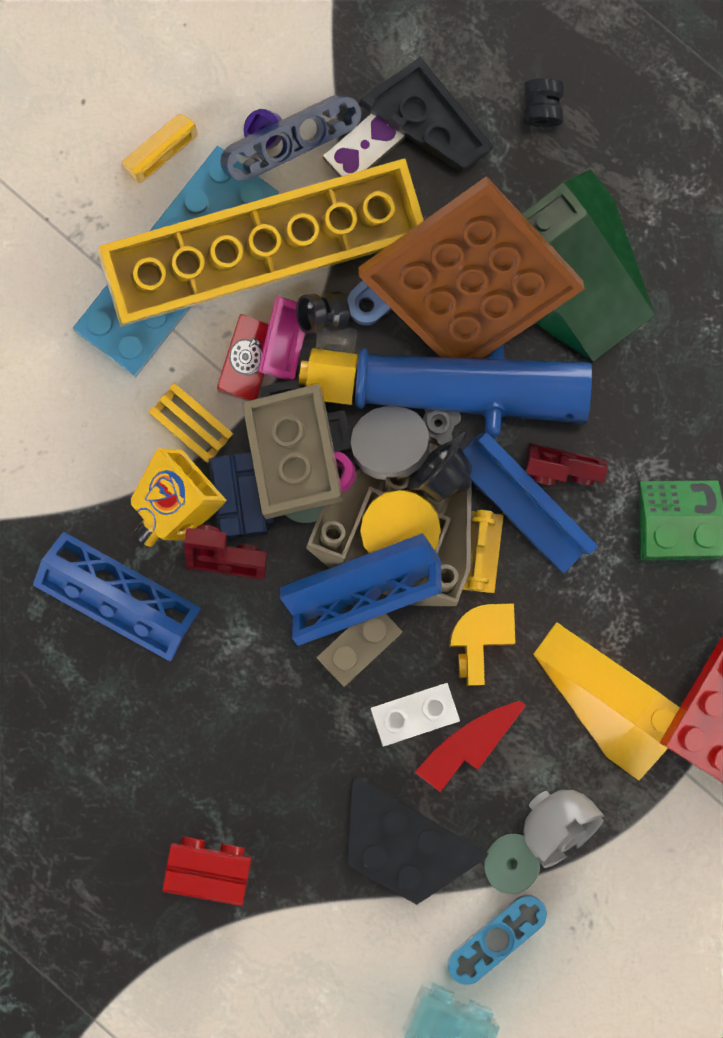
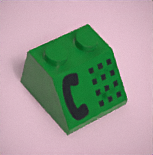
[639,481,723,560]

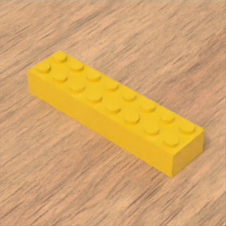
[97,158,424,327]

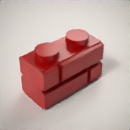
[162,836,252,906]

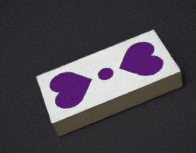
[323,113,406,177]

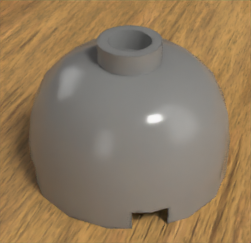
[523,790,604,868]

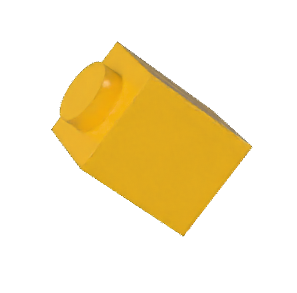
[299,348,358,405]

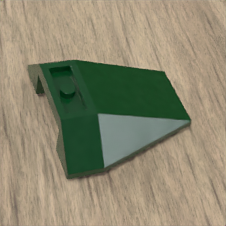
[522,169,655,363]

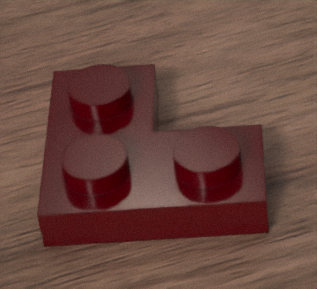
[526,443,608,486]
[184,525,267,580]

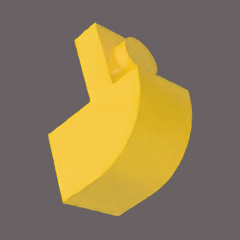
[449,604,515,686]

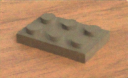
[242,384,344,519]

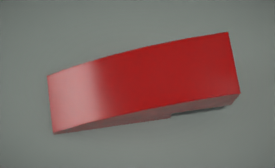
[414,701,526,792]

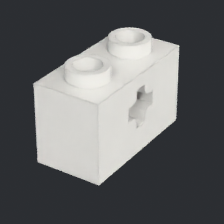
[370,683,460,747]

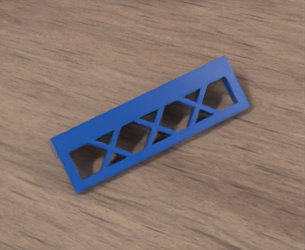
[462,432,598,573]
[33,532,201,662]
[280,533,442,646]

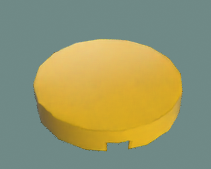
[360,490,441,553]

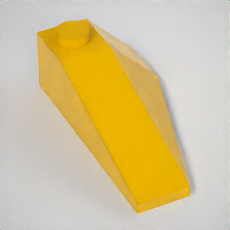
[533,622,680,781]

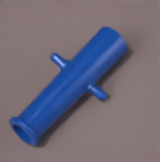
[355,344,592,438]

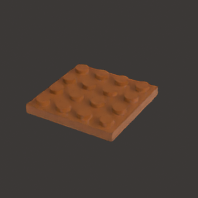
[358,176,585,358]

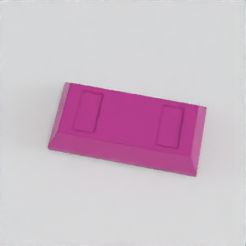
[258,295,305,381]

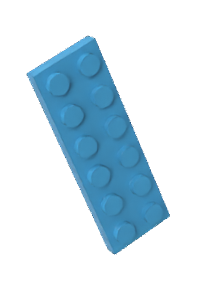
[73,145,279,378]

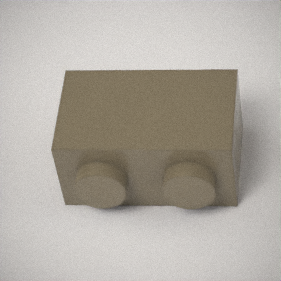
[316,614,403,688]

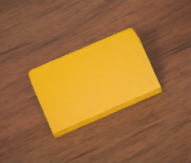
[122,114,198,184]

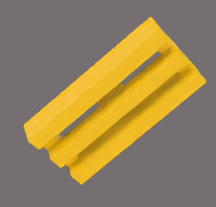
[148,383,234,464]

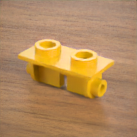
[463,510,503,593]

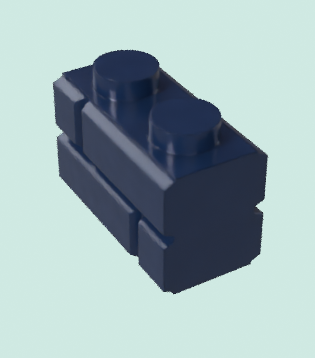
[208,452,274,540]

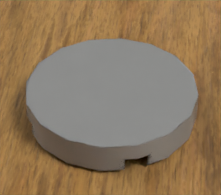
[350,406,430,480]

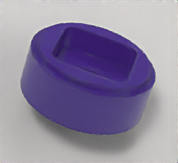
[243,109,282,150]

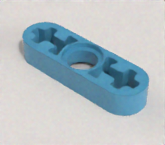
[448,895,547,985]

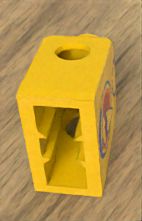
[131,448,227,547]

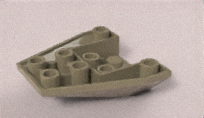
[306,438,472,606]

